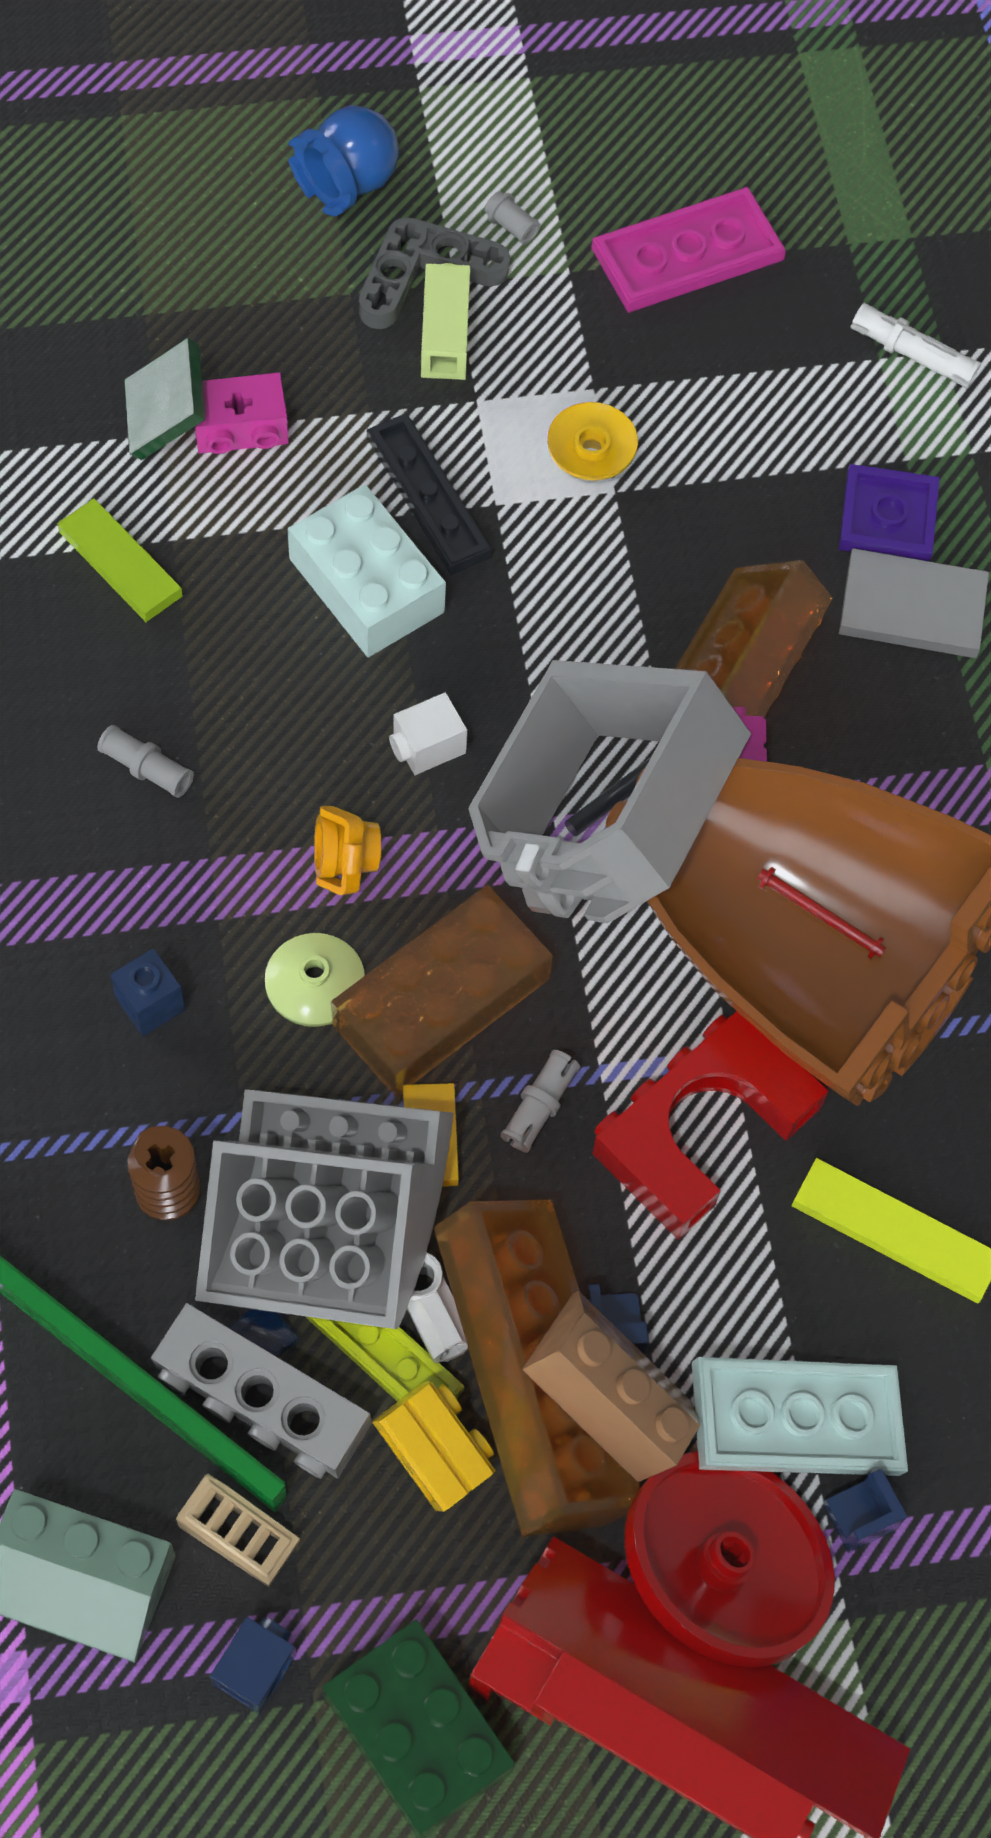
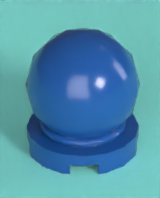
[288,105,400,217]

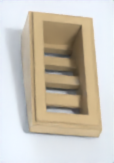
[176,1473,300,1587]

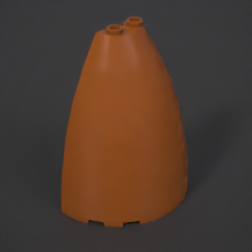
[605,758,991,1105]

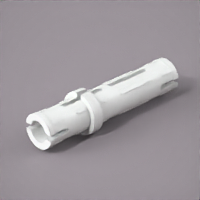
[851,302,981,389]

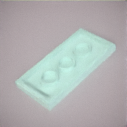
[692,1357,908,1476]

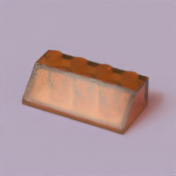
[675,560,833,718]

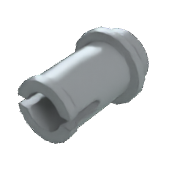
[484,191,540,245]

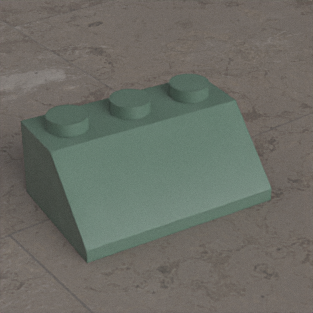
[0,1489,176,1663]

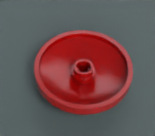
[624,1451,835,1668]

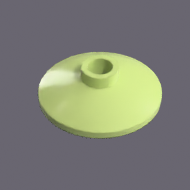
[265,933,365,1027]

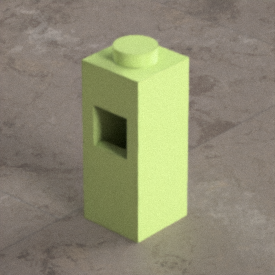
[421,263,470,380]

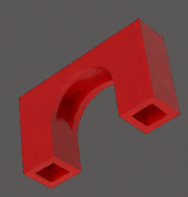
[592,1011,829,1240]

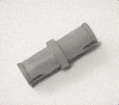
[97,725,194,798]
[500,1050,580,1153]

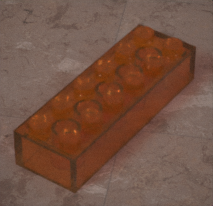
[433,1199,640,1537]

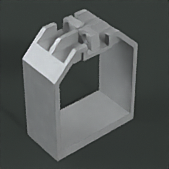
[468,660,751,923]

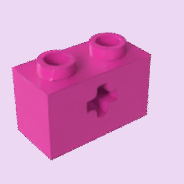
[195,373,288,454]

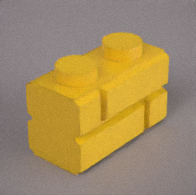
[372,1381,496,1512]

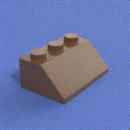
[522,1291,700,1482]

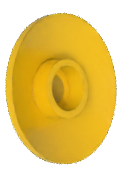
[547,402,638,480]

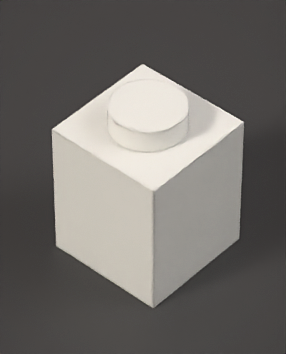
[389,692,467,775]

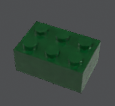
[322,1619,515,1838]

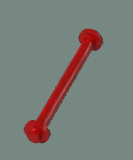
[757,867,886,960]

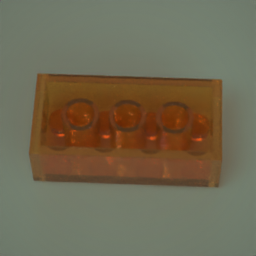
[331,884,553,1097]

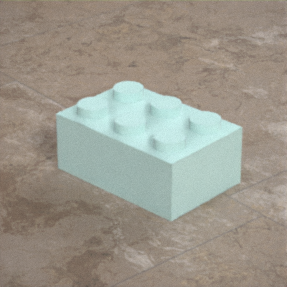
[288,484,446,657]

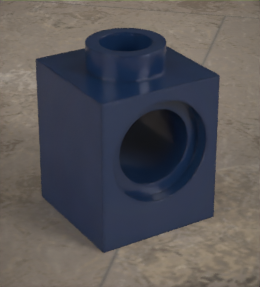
[110,948,185,1037]
[209,1617,296,1715]

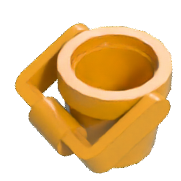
[314,806,381,895]

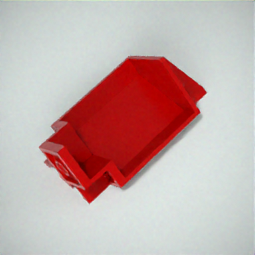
[467,1536,911,1838]

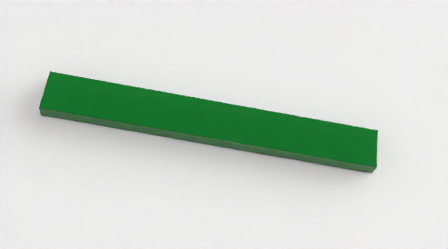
[0,1256,287,1512]

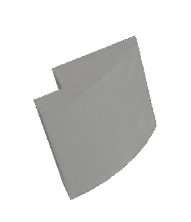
[195,1089,453,1329]

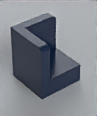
[585,1284,648,1354]
[823,1468,907,1554]

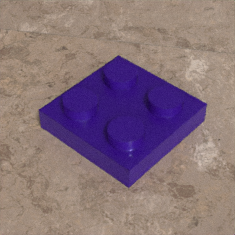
[838,464,940,562]

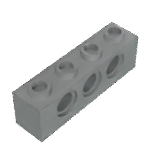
[151,1303,372,1479]

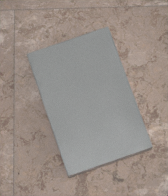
[839,548,989,658]

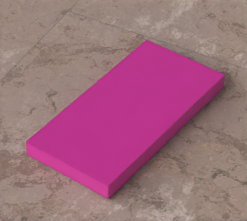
[592,187,786,313]

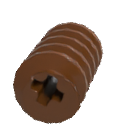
[128,1126,200,1221]

